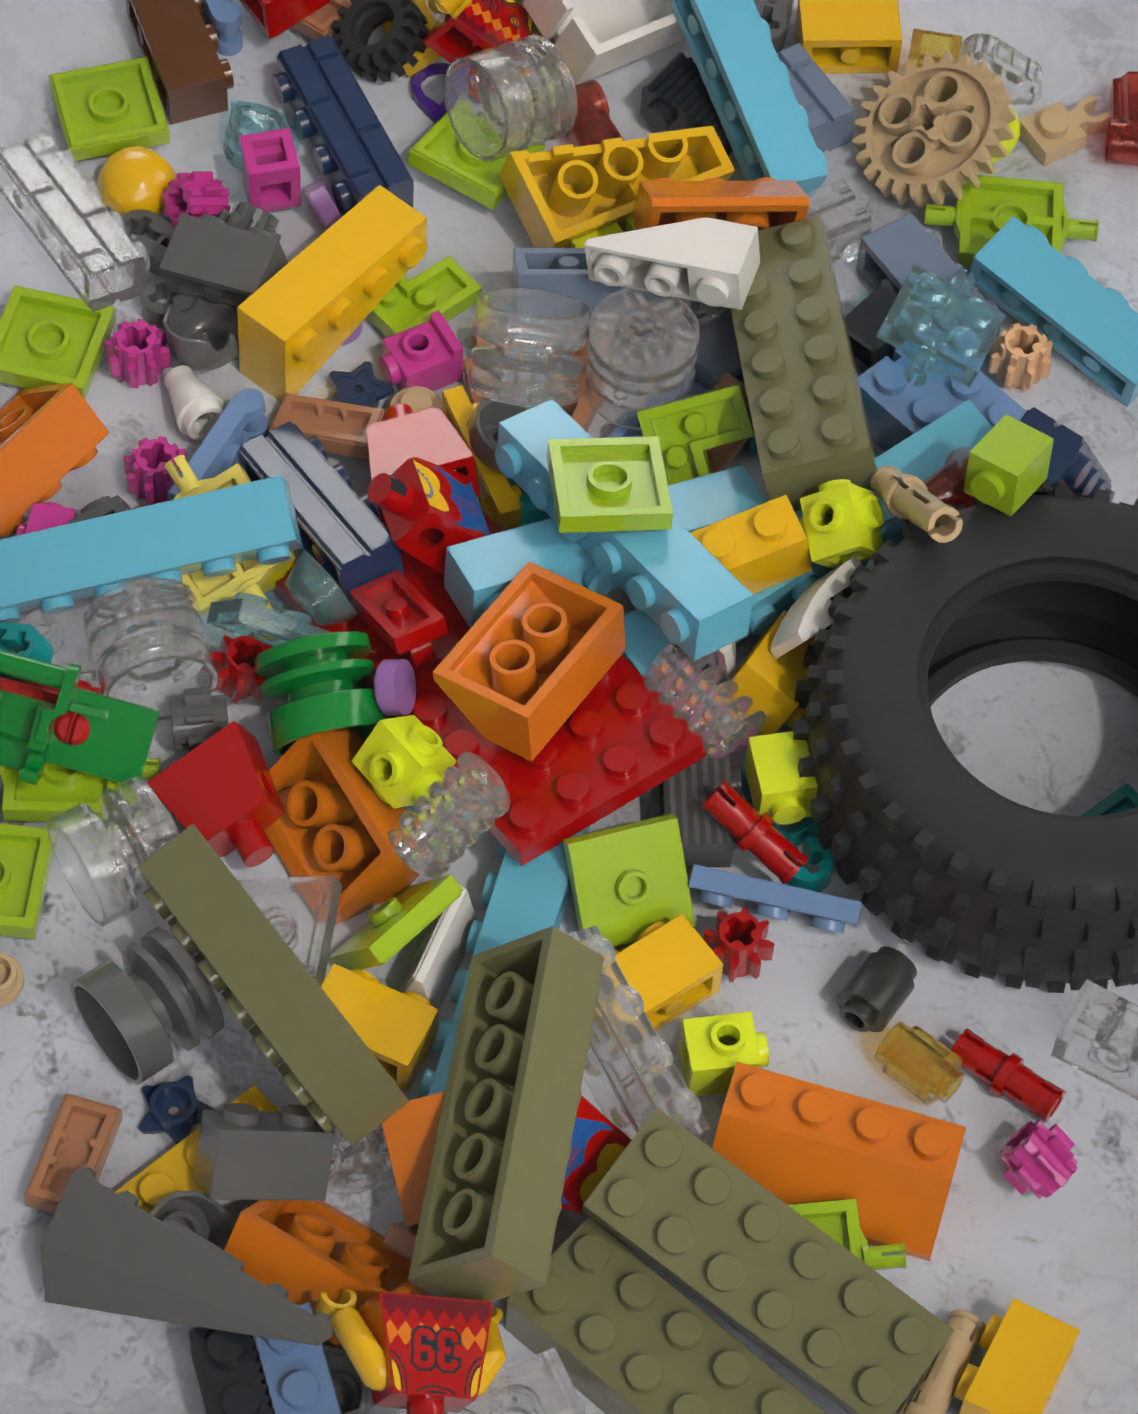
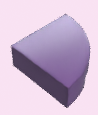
[305,178,342,230]

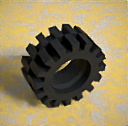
[331,0,429,83]

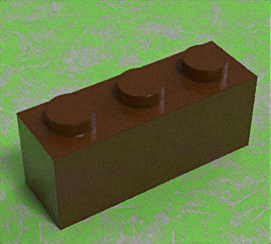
[126,0,234,125]

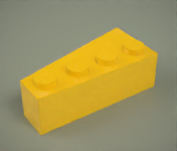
[498,126,735,248]
[237,185,427,402]

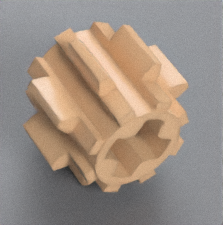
[988,323,1053,392]

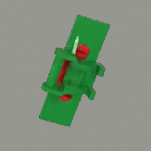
[0,649,160,788]

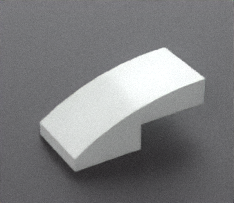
[770,555,862,659]

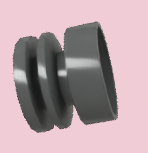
[71,927,224,1085]

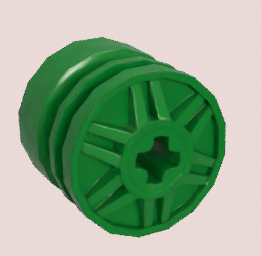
[254,631,386,756]

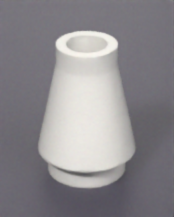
[164,365,226,441]

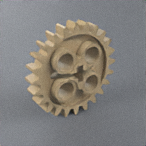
[852,51,1016,208]

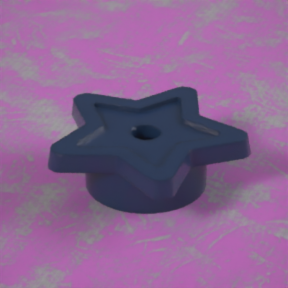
[328,361,395,408]
[139,1076,214,1144]

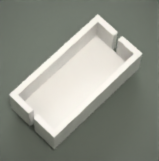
[522,0,685,86]

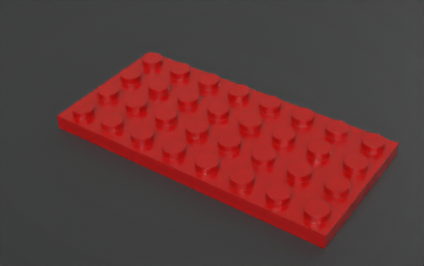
[273,510,707,867]

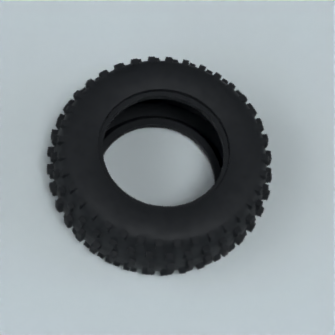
[792,485,1138,993]

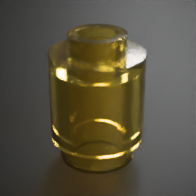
[875,1021,964,1105]

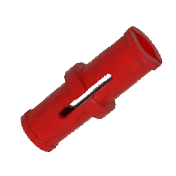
[700,780,809,884]
[947,1028,1066,1123]

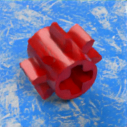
[206,632,272,704]
[703,907,775,983]

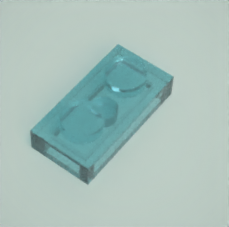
[207,593,329,647]

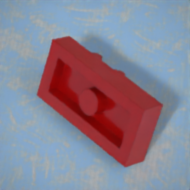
[348,570,448,669]

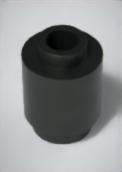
[836,946,917,1032]

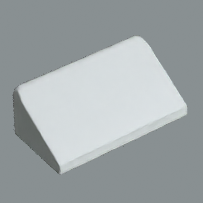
[399,886,477,1010]

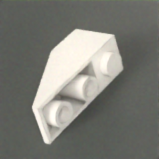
[584,217,760,310]

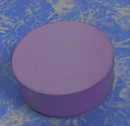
[374,659,416,716]

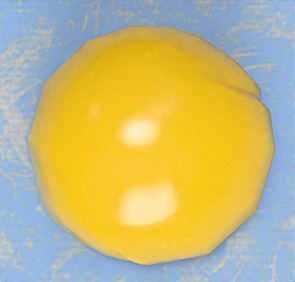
[96,146,177,218]

